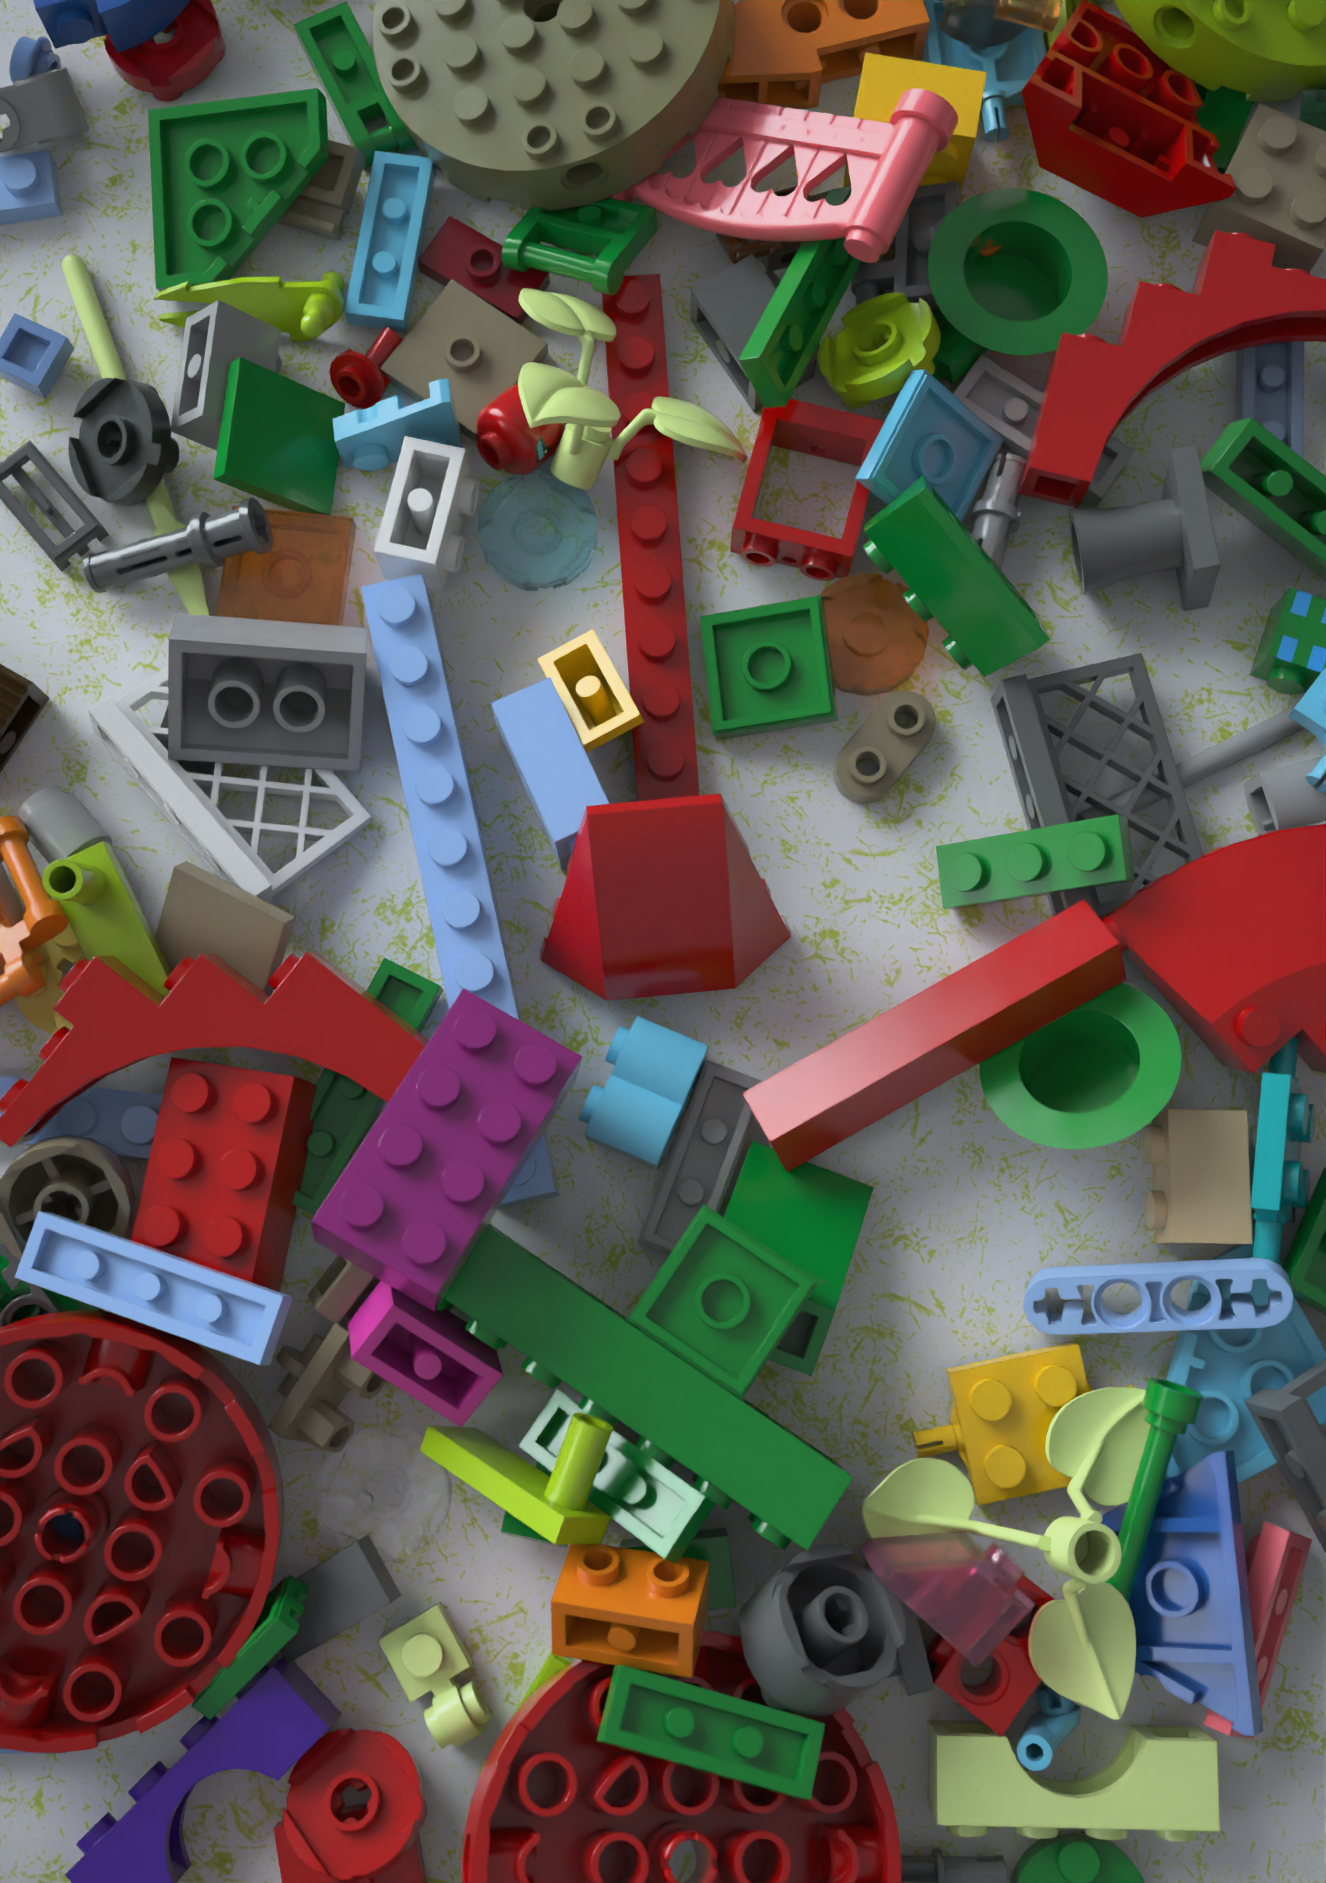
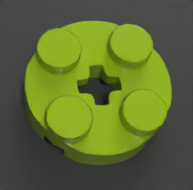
[818,293,941,409]

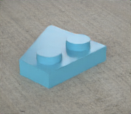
[333,378,463,471]

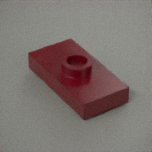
[418,216,550,325]

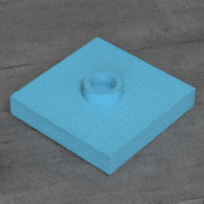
[855,369,1004,522]

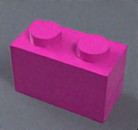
[348,1281,503,1427]

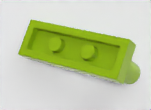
[42,841,171,997]
[419,1412,613,1545]

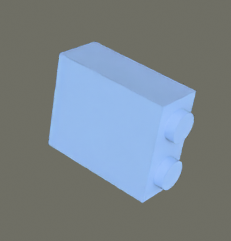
[491,677,609,871]

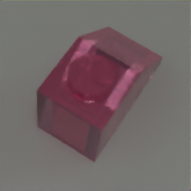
[860,1531,1035,1668]

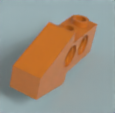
[717,0,930,109]

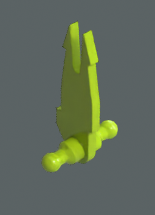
[154,271,344,341]

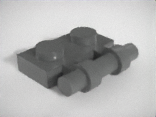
[851,181,961,307]

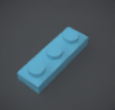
[344,151,436,332]

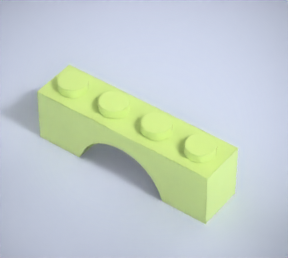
[928,1720,1220,1842]

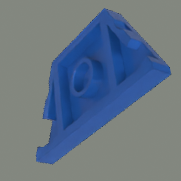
[1101,1450,1263,1736]

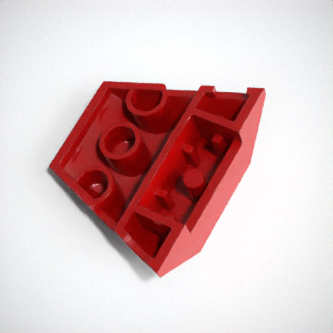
[1021,0,1237,218]
[540,793,791,1001]

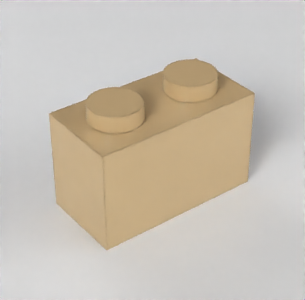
[1143,1109,1252,1246]

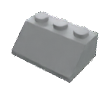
[168,613,367,772]

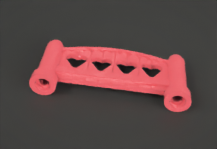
[609,88,958,263]

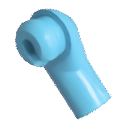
[1017,1685,1081,1771]

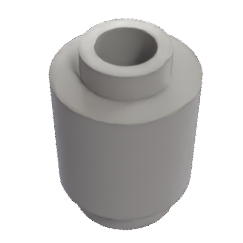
[18,785,112,864]

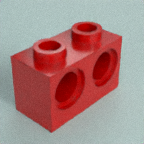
[926,1559,1055,1737]

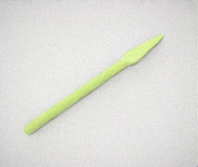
[62,254,210,616]

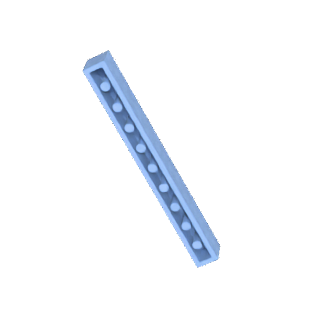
[361,573,560,1210]

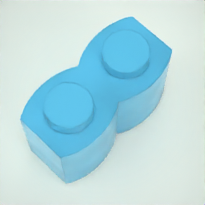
[579,1016,709,1170]

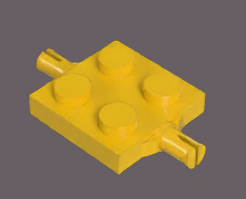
[912,1341,1134,1506]

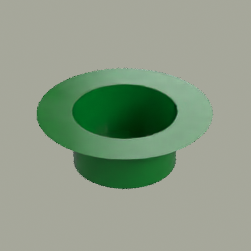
[928,188,1108,355]
[979,983,1182,1149]

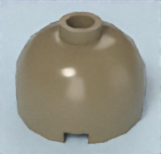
[0,1134,134,1260]

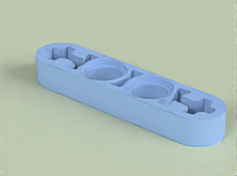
[1023,1258,1293,1335]

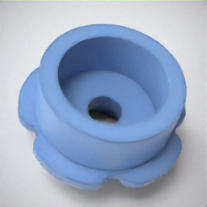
[9,36,61,84]

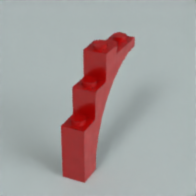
[1018,230,1326,509]
[0,951,429,1148]

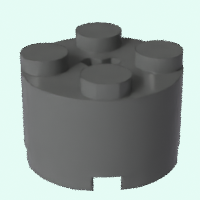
[738,1544,906,1717]

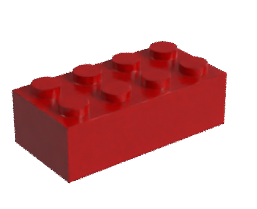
[114,1057,317,1332]

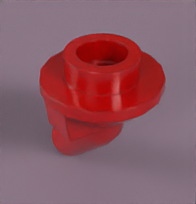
[329,326,403,409]

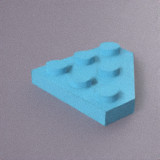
[1165,1236,1326,1484]

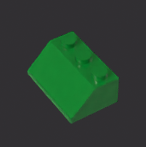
[863,475,1050,677]

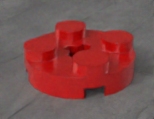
[103,0,226,102]
[283,1728,427,1883]

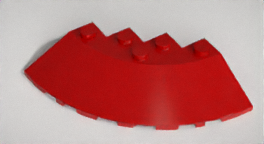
[1105,824,1326,1073]

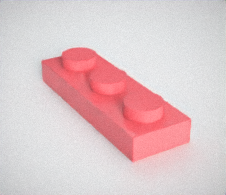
[1203,1521,1312,1739]

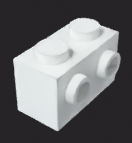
[374,436,479,592]

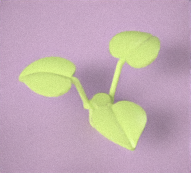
[518,288,747,489]
[861,1387,1151,1720]

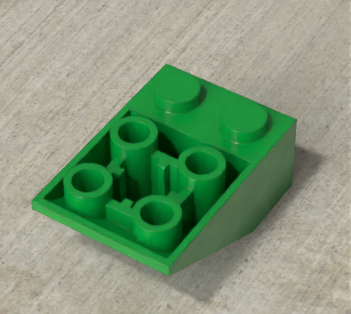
[724,1141,874,1377]

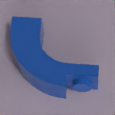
[33,0,190,53]

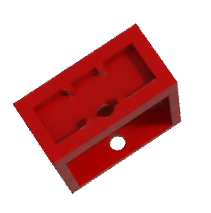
[730,399,885,581]

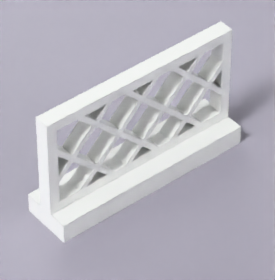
[88,665,372,904]

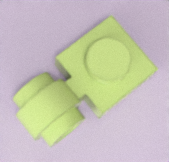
[378,1601,492,1749]

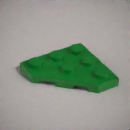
[148,88,329,291]

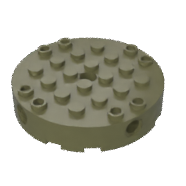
[372,0,735,211]

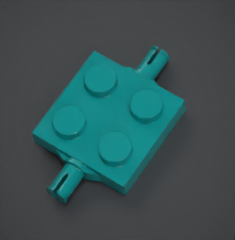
[1251,1037,1315,1264]

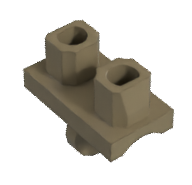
[267,1323,387,1453]

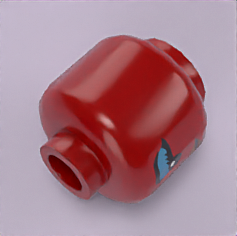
[476,384,566,476]

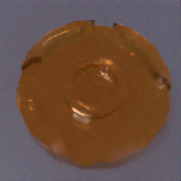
[820,573,929,696]

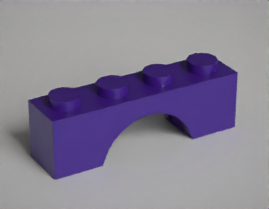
[65,1657,341,1883]

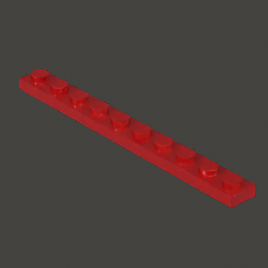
[602,274,700,801]

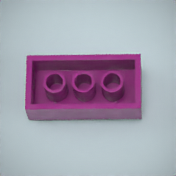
[311,988,582,1312]

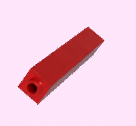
[742,899,1128,1172]

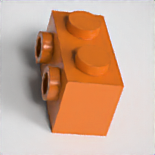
[551,1544,709,1678]

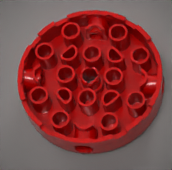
[0,1310,284,1753]
[462,1631,902,1883]

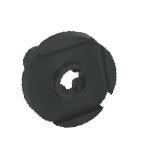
[68,378,179,506]

